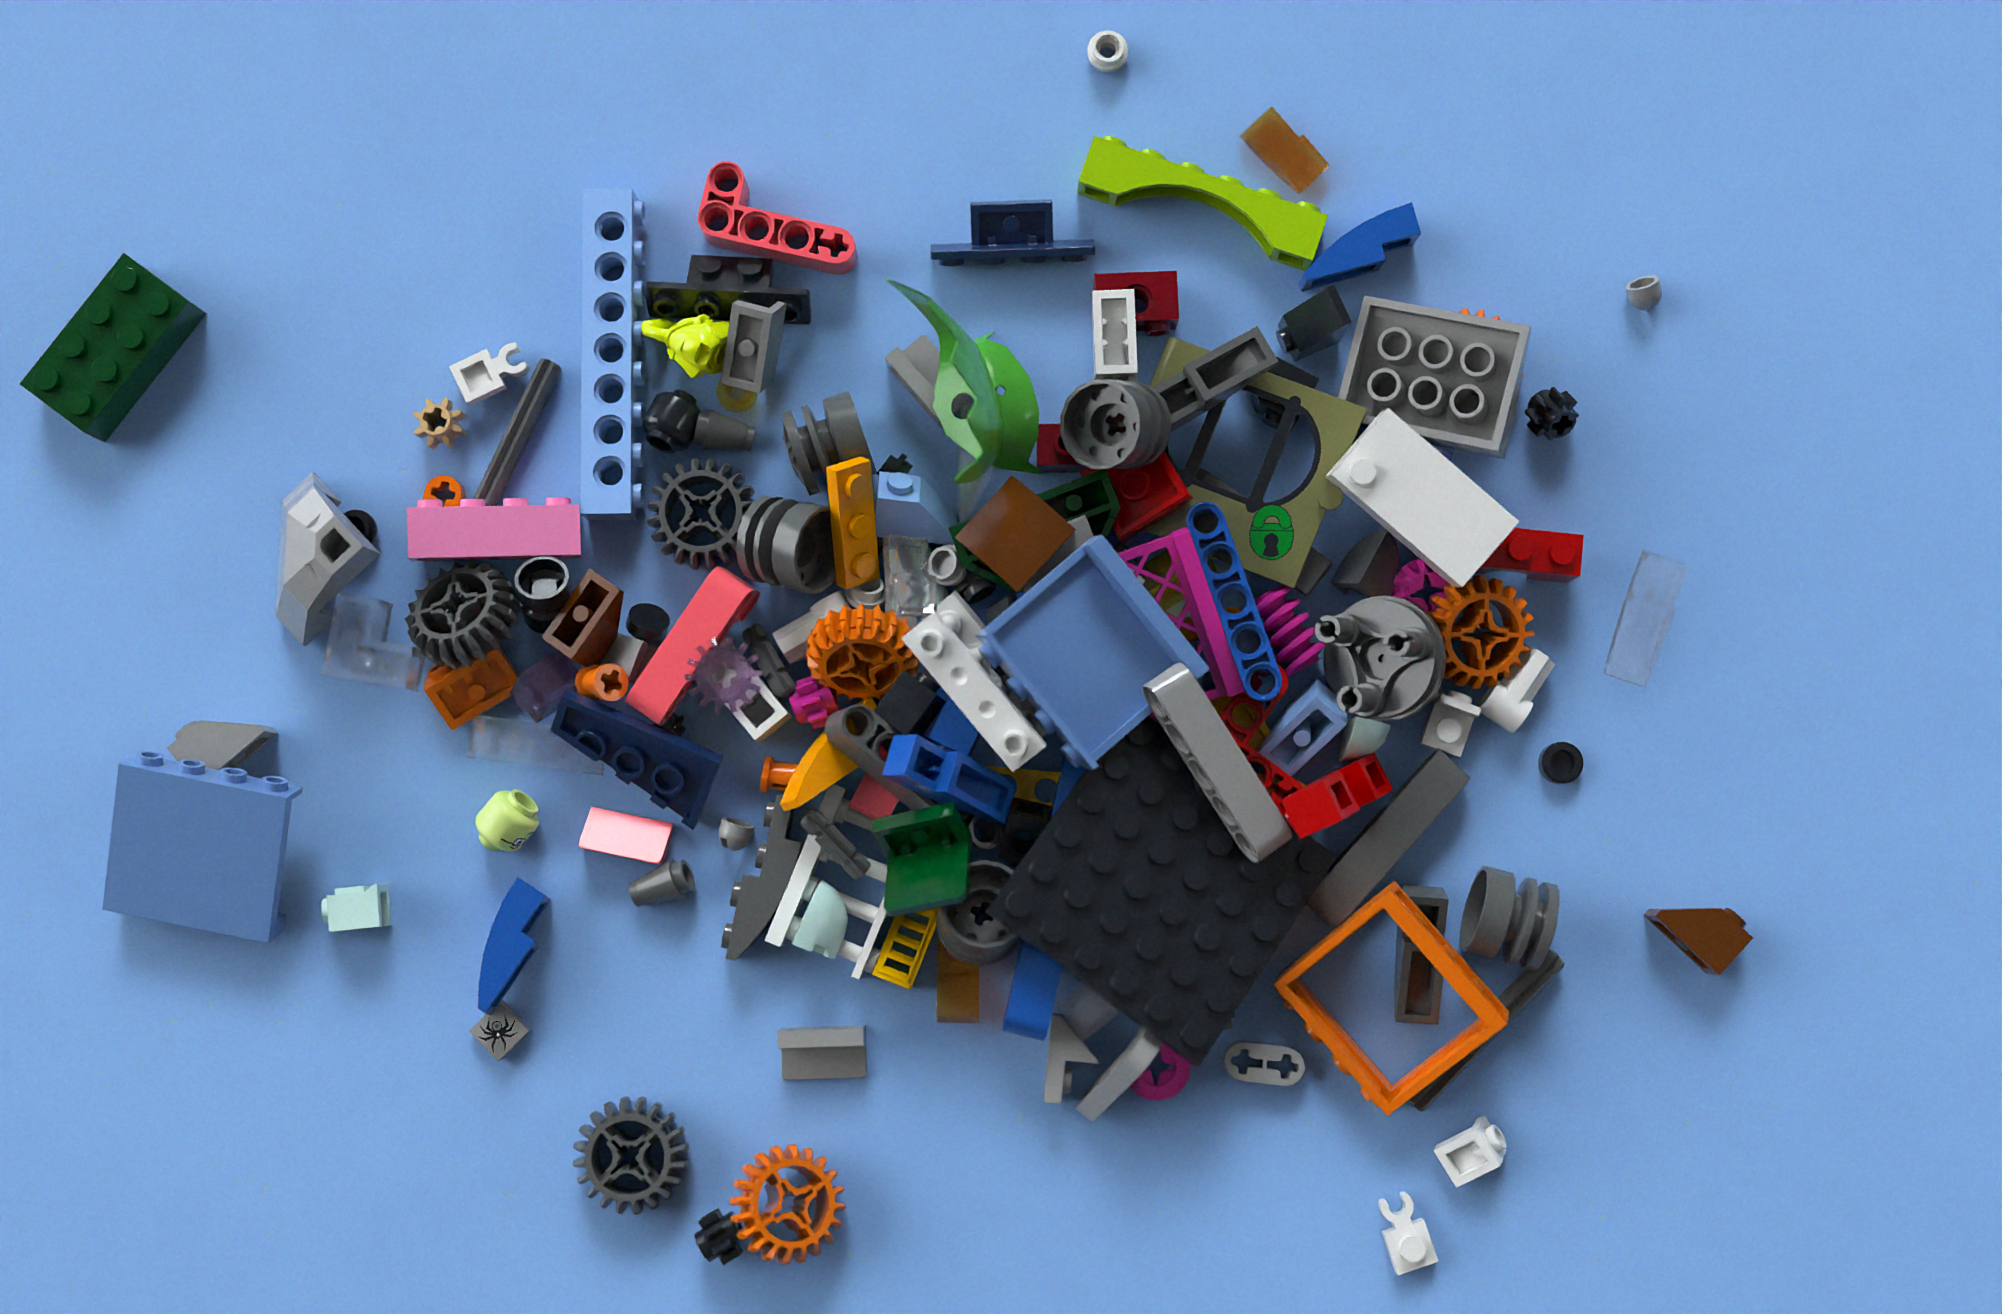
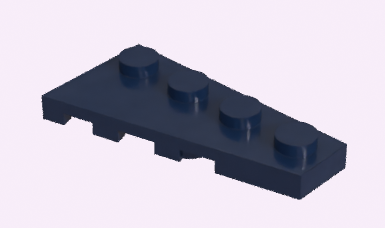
[550,689,724,830]

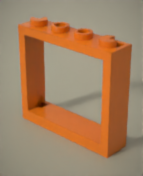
[1274,881,1509,1116]

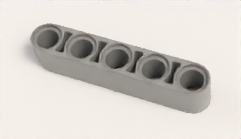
[1142,662,1292,863]

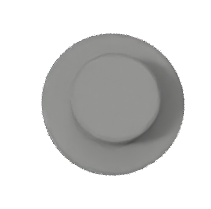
[928,544,968,587]

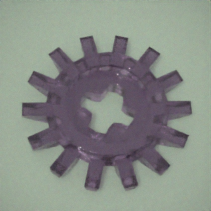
[685,637,763,714]

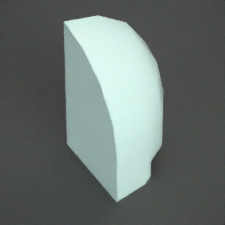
[1338,717,1390,762]
[792,880,848,959]

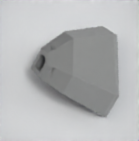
[276,472,380,647]

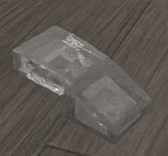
[883,535,937,618]

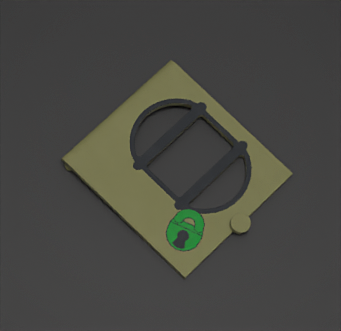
[1143,337,1367,589]

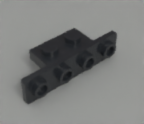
[644,255,811,325]

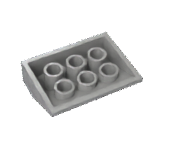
[1338,295,1531,459]

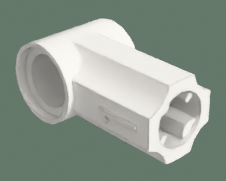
[772,591,852,665]
[1477,645,1556,733]

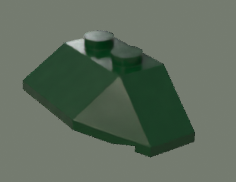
[948,469,1121,593]

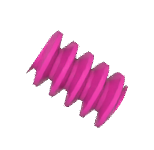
[1245,585,1326,677]

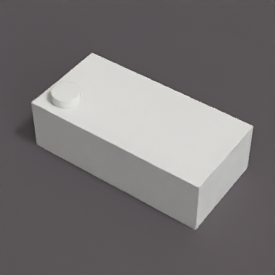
[1325,408,1520,587]

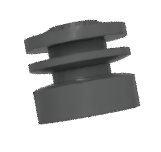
[1060,379,1171,469]
[781,391,877,496]
[736,495,836,594]
[936,860,1021,966]
[1459,866,1560,971]

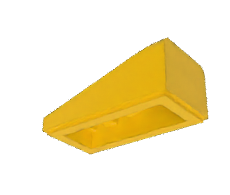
[872,907,939,990]

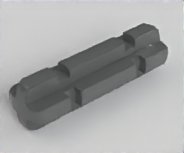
[742,624,796,699]
[800,808,871,880]

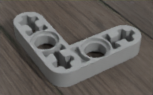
[1075,1027,1163,1122]

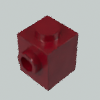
[1036,424,1086,473]

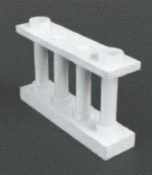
[901,590,1047,772]
[764,784,888,979]

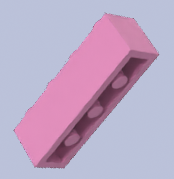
[406,497,581,561]

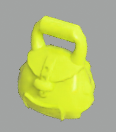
[640,314,729,378]

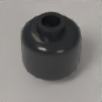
[642,390,701,454]

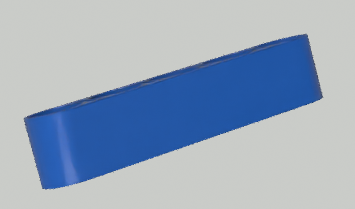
[1186,502,1282,703]

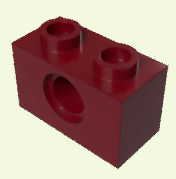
[1092,271,1179,336]

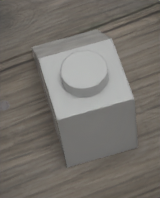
[167,720,278,770]

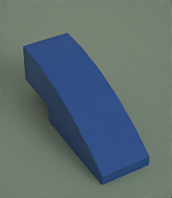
[1299,202,1421,292]
[882,735,1016,824]
[478,877,551,1015]

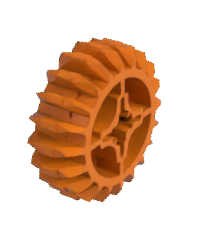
[1426,575,1535,689]
[806,603,919,701]
[729,1144,846,1265]

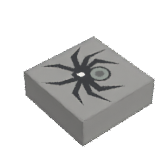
[469,1000,531,1061]

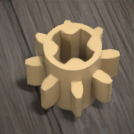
[413,398,467,450]

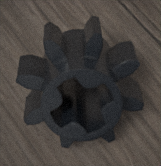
[1524,387,1579,441]
[694,1208,748,1265]

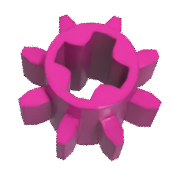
[789,676,839,730]

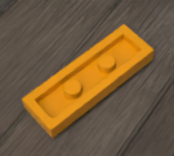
[826,456,880,590]

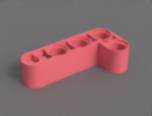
[698,161,858,275]
[625,566,761,726]

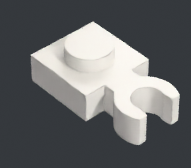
[449,343,530,406]
[1378,1191,1439,1275]

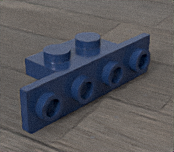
[930,200,1095,266]

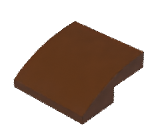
[955,476,1076,594]

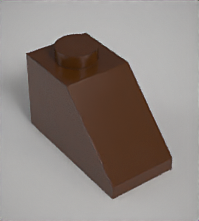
[541,569,624,667]
[1644,908,1753,975]

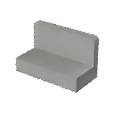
[721,300,786,393]
[885,335,973,427]
[777,1026,867,1080]

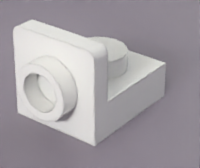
[1418,691,1482,758]
[1434,1115,1507,1188]

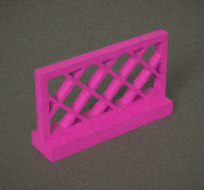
[1117,527,1245,720]

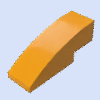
[780,698,887,811]

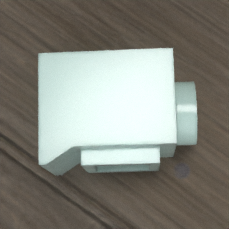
[321,884,392,932]

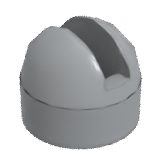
[1626,275,1662,310]
[719,817,754,851]

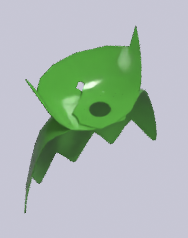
[885,279,1044,484]

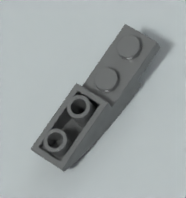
[721,794,805,960]

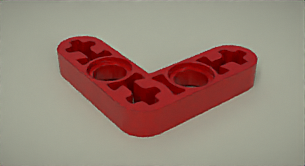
[1220,665,1303,818]

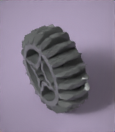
[647,458,755,570]
[405,560,521,670]
[573,1096,690,1214]

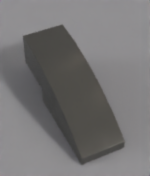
[1153,326,1279,432]
[1394,885,1449,1025]

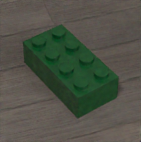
[19,253,207,442]

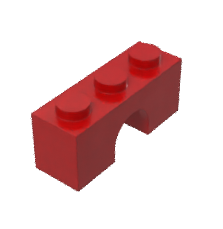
[1475,528,1584,583]
[1281,752,1393,839]

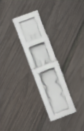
[1092,289,1138,381]

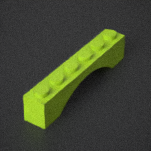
[1077,136,1328,271]

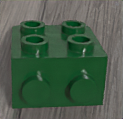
[872,802,972,916]

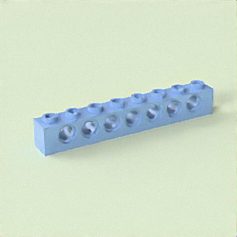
[580,187,646,521]

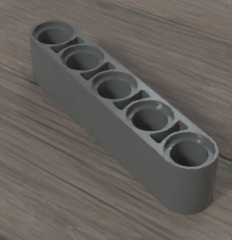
[825,704,1003,853]
[1306,748,1470,929]

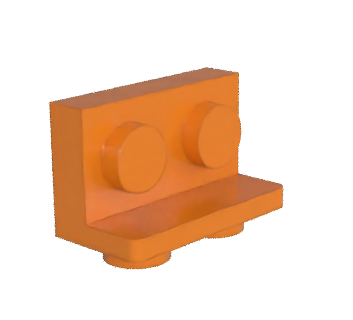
[424,642,525,730]

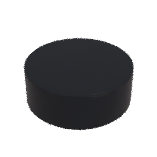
[626,603,670,642]
[1538,742,1583,784]

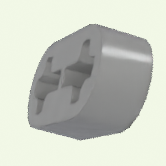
[1223,1041,1305,1086]

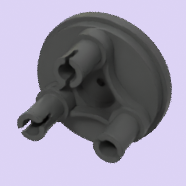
[1315,596,1446,722]

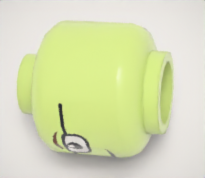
[475,789,539,852]

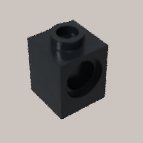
[873,670,946,737]
[998,797,1052,867]

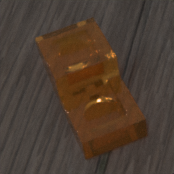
[1239,106,1330,194]
[936,937,980,1023]

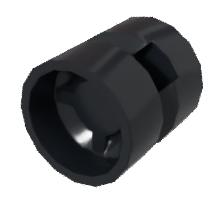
[514,556,573,634]

